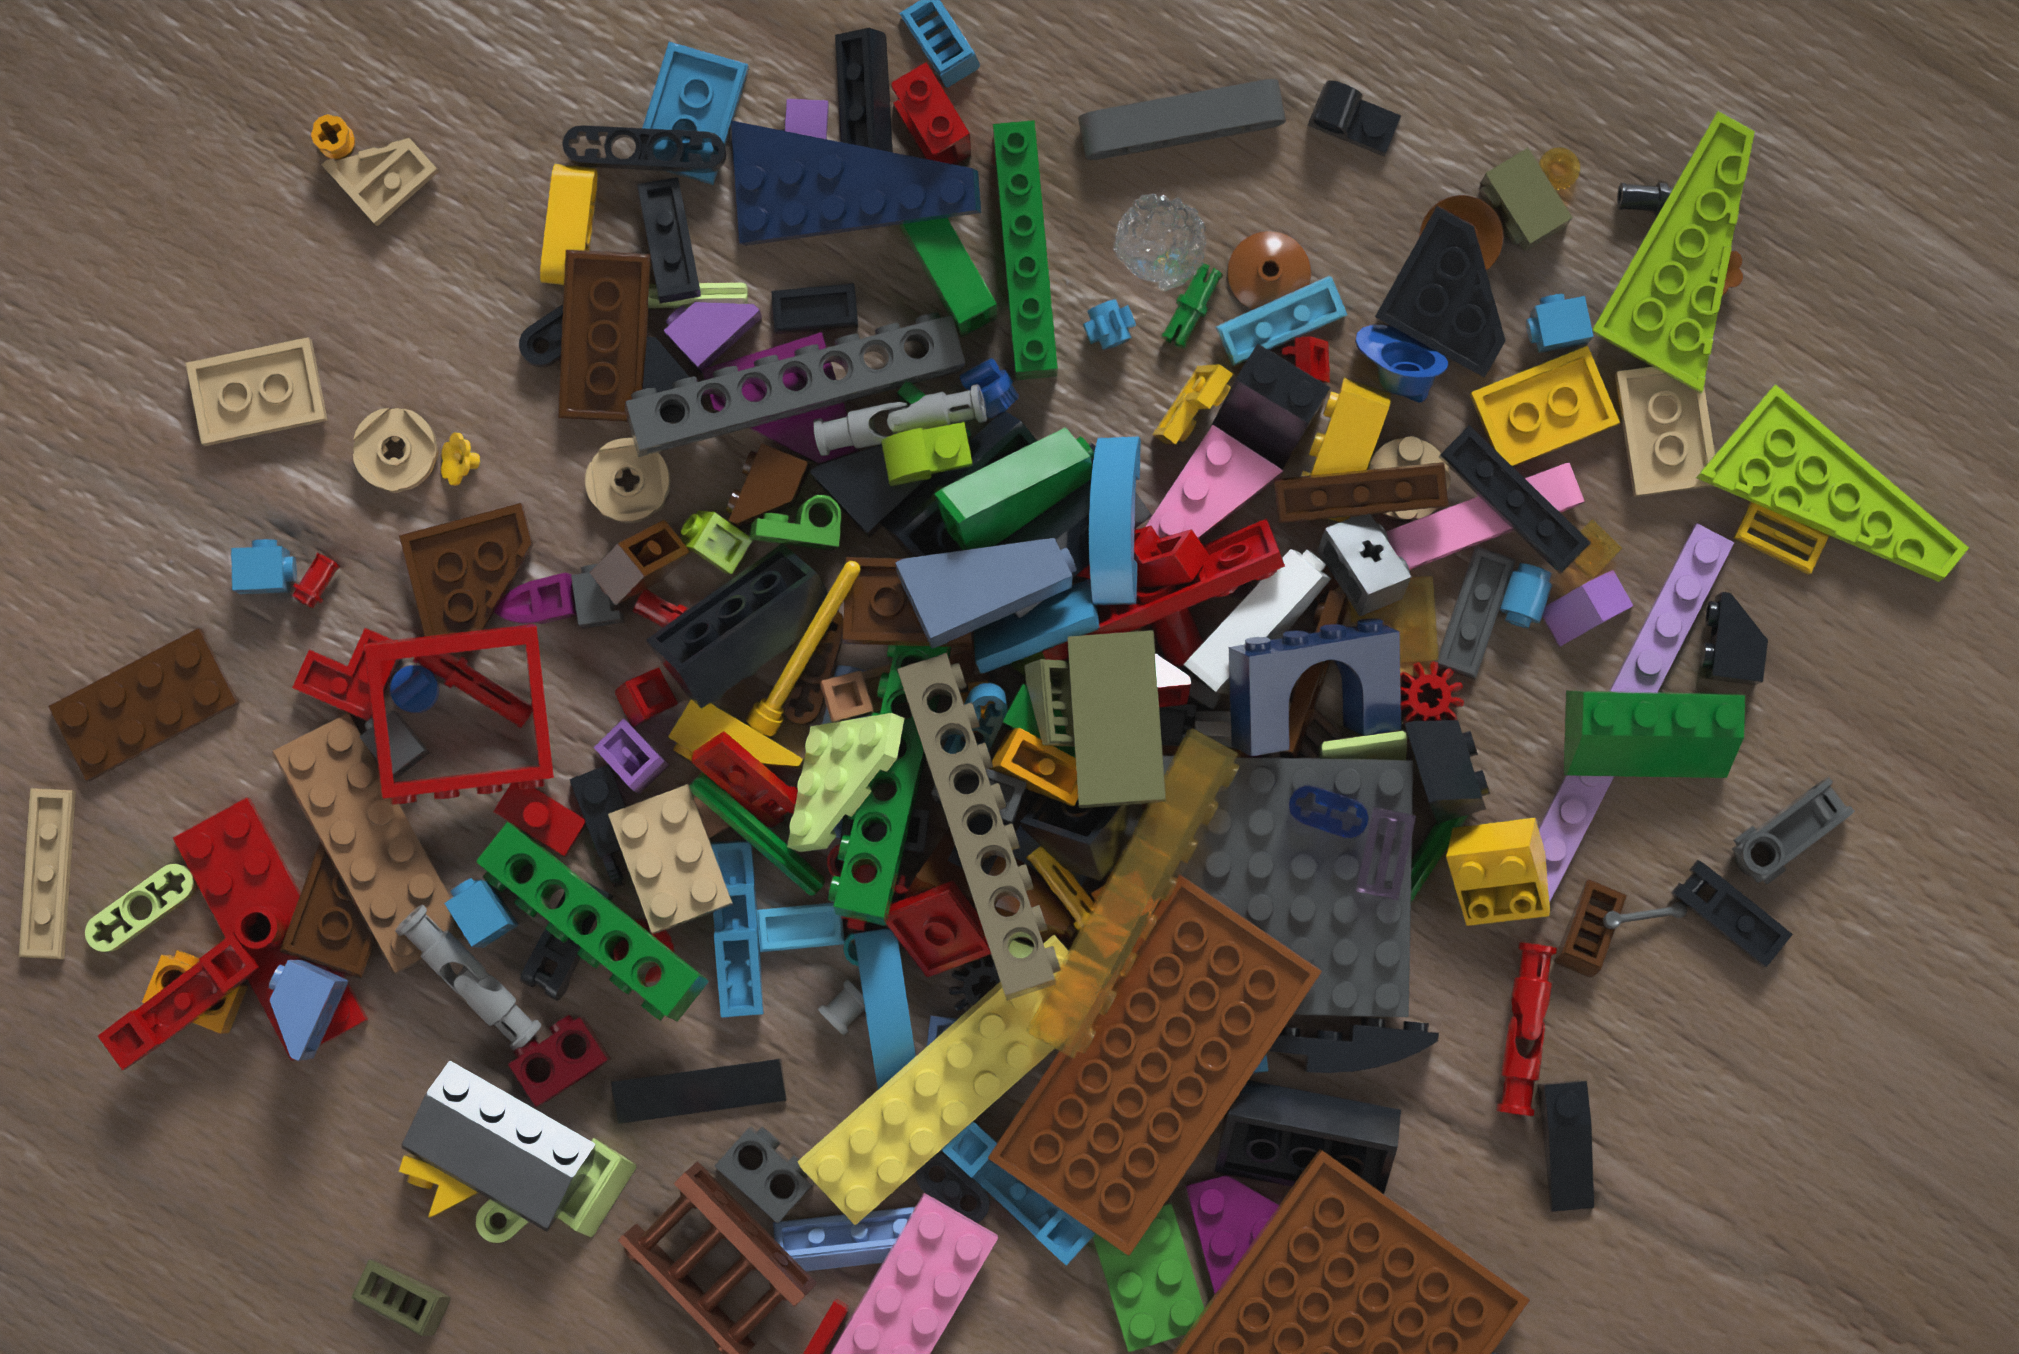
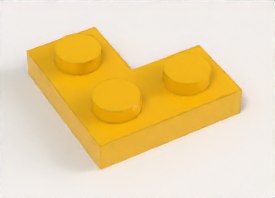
[1152,364,1233,444]

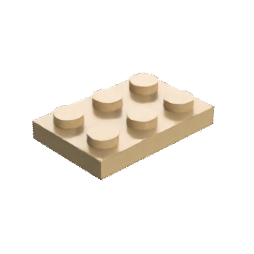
[186,337,328,446]
[1615,367,1715,497]
[608,784,733,934]

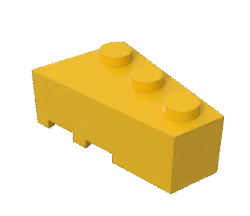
[1301,377,1391,522]

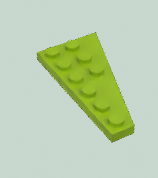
[1592,111,1755,394]
[1696,384,1969,582]

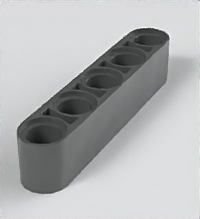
[1078,79,1286,160]

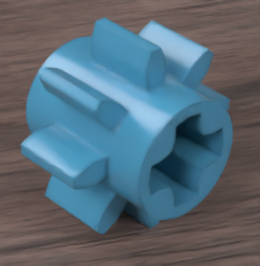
[1083,299,1136,350]

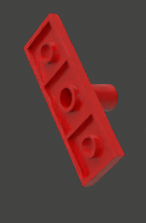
[1042,518,1285,666]
[173,797,368,1061]

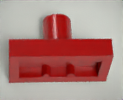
[493,782,586,857]

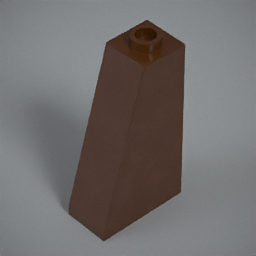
[904,827,1077,945]

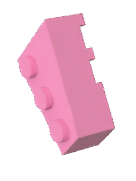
[1145,425,1283,540]

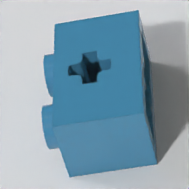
[444,878,519,948]

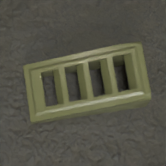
[1024,659,1075,747]
[351,1259,451,1336]

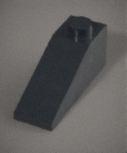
[1538,1080,1594,1212]

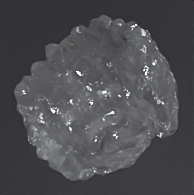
[1113,194,1207,292]

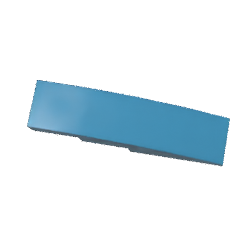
[710,840,764,1017]

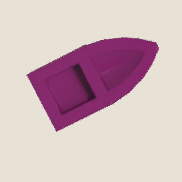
[495,573,577,624]

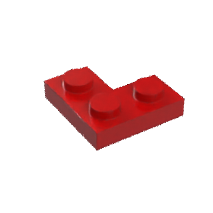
[292,628,400,721]

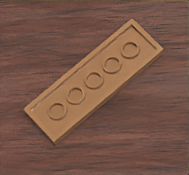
[272,713,465,975]

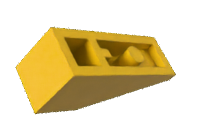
[668,699,804,769]

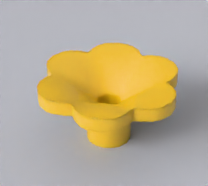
[441,432,480,486]

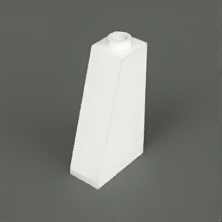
[1184,549,1331,695]

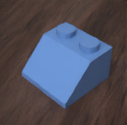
[269,960,349,1061]

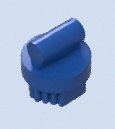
[960,358,1019,418]
[390,665,439,714]

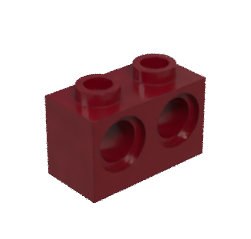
[508,1015,612,1107]

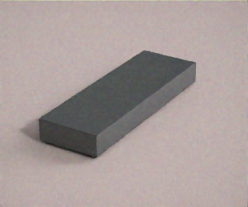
[1436,546,1516,679]

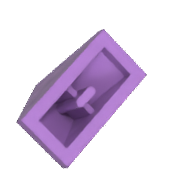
[1542,569,1633,647]
[594,718,669,794]

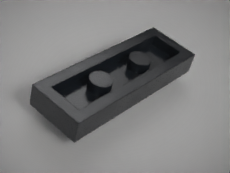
[637,177,701,304]

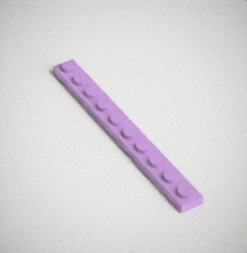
[1538,523,1734,903]

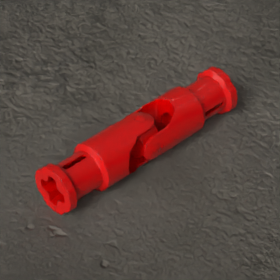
[1496,942,1557,1117]

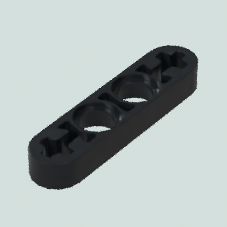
[562,125,727,173]

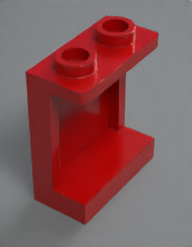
[891,62,971,165]

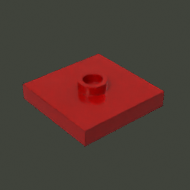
[887,881,991,978]

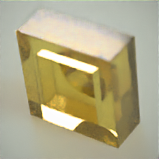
[1573,519,1622,580]

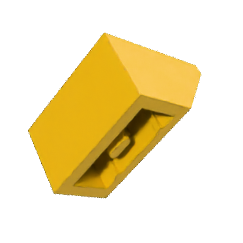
[1446,818,1550,926]

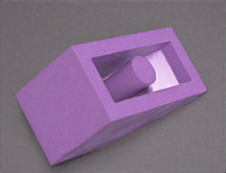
[664,302,762,373]

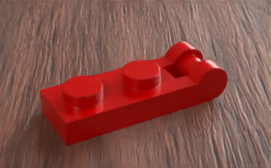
[692,731,798,828]

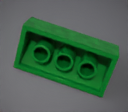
[1564,690,1745,778]

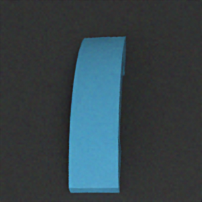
[1089,437,1141,605]
[854,927,916,1090]
[941,1121,1095,1266]

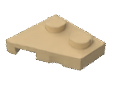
[321,138,439,226]

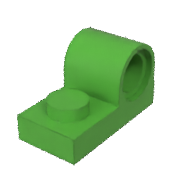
[750,495,841,551]

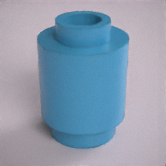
[1500,563,1552,628]

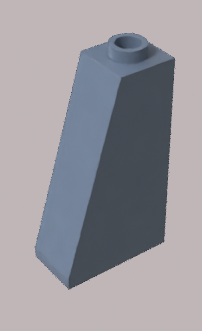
[895,538,1077,649]

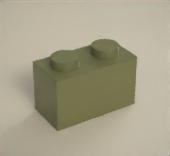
[1480,148,1573,251]

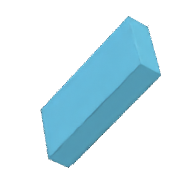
[756,903,845,952]

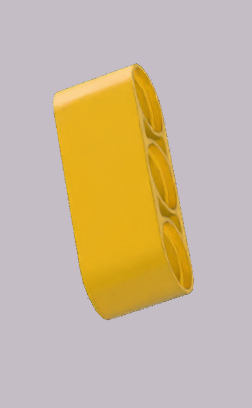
[540,164,598,285]

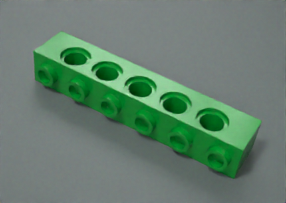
[993,120,1058,380]
[476,822,709,1022]

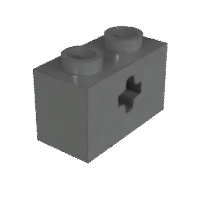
[1317,514,1411,616]

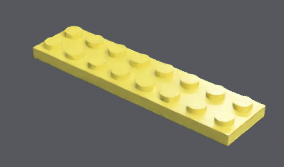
[797,934,1102,1225]

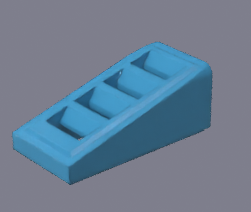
[899,0,980,87]

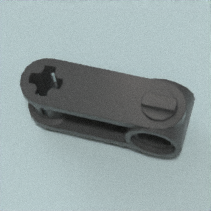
[1732,777,1855,885]

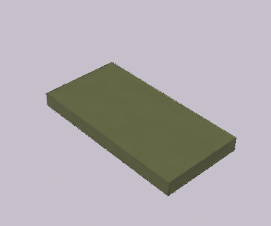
[1068,630,1166,808]

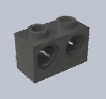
[714,1126,814,1223]

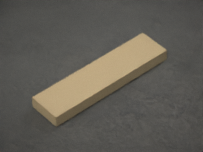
[19,788,76,959]

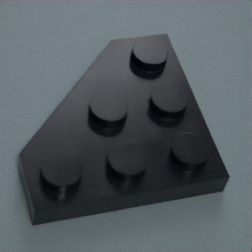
[1375,205,1506,378]

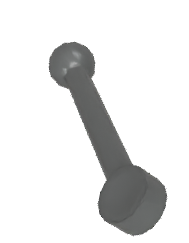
[1603,902,1687,929]

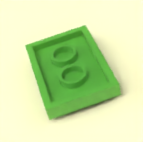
[1093,1203,1204,1352]

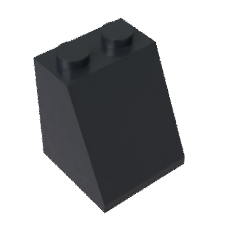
[1209,343,1331,470]

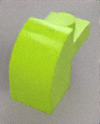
[881,422,972,486]

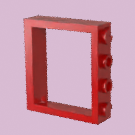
[364,624,554,805]

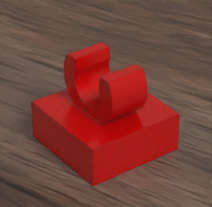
[1282,336,1330,383]

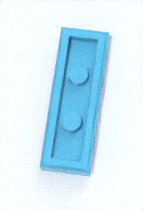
[1215,276,1347,366]

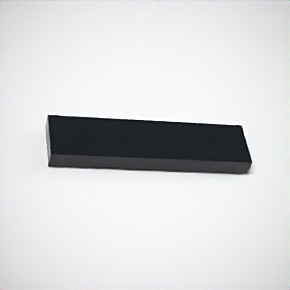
[1439,425,1591,574]

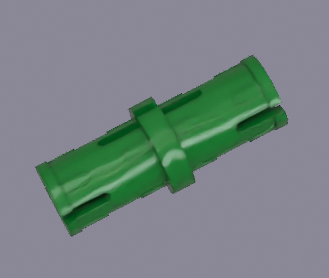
[1161,262,1223,349]

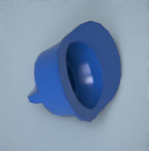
[1355,325,1448,403]

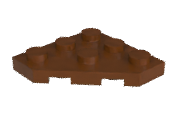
[399,503,533,654]

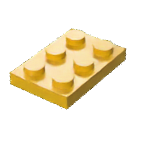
[1470,346,1620,467]

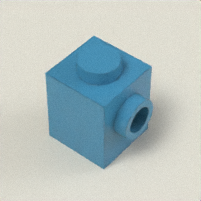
[1526,294,1594,353]
[231,539,297,595]

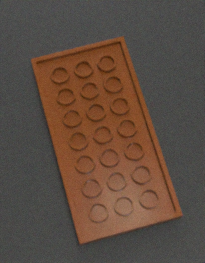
[988,874,1322,1256]

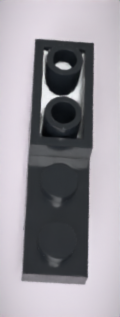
[1269,1017,1439,1073]

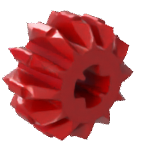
[1400,661,1464,725]

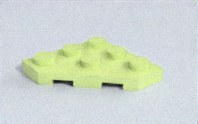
[787,713,905,852]

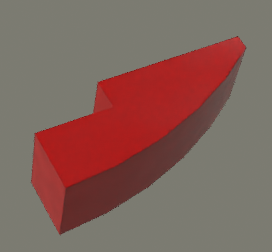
[1076,525,1210,587]

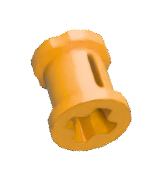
[311,114,355,160]

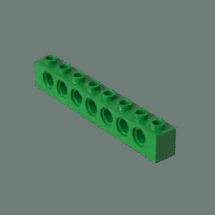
[828,645,952,926]

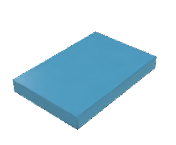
[642,42,749,185]
[974,579,1100,673]

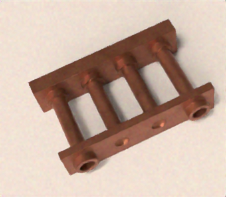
[618,1161,817,1354]

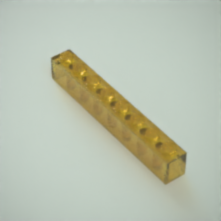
[1025,729,1239,1058]

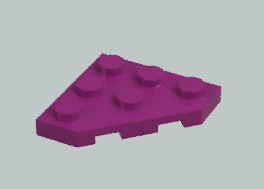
[702,332,859,465]
[1185,1175,1279,1295]

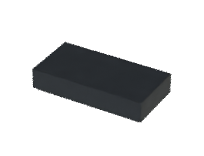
[771,283,859,334]

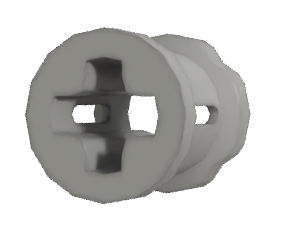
[818,979,865,1036]

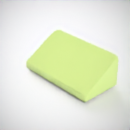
[1318,731,1407,760]
[557,1138,637,1237]

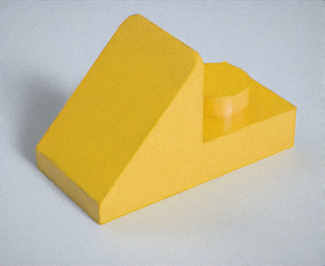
[398,1154,478,1218]

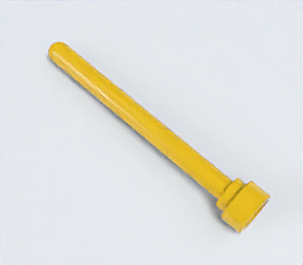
[746,561,860,736]

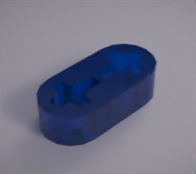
[1289,785,1369,838]

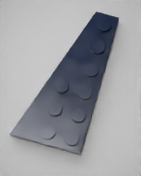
[731,120,981,246]

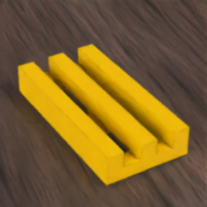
[1733,502,1829,575]

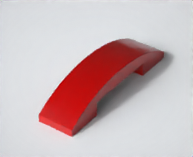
[97,933,260,1071]

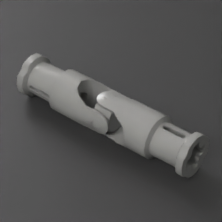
[813,384,987,456]
[395,905,541,1051]

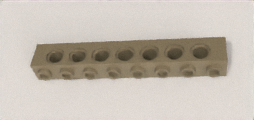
[897,653,1061,1000]

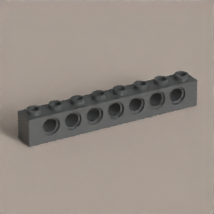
[625,312,966,457]

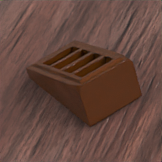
[1554,879,1627,977]

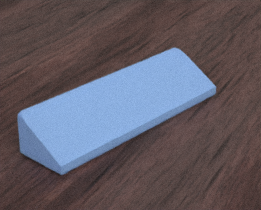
[773,1206,916,1271]

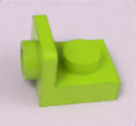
[681,510,752,575]

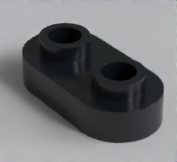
[519,304,563,368]
[916,1153,990,1223]

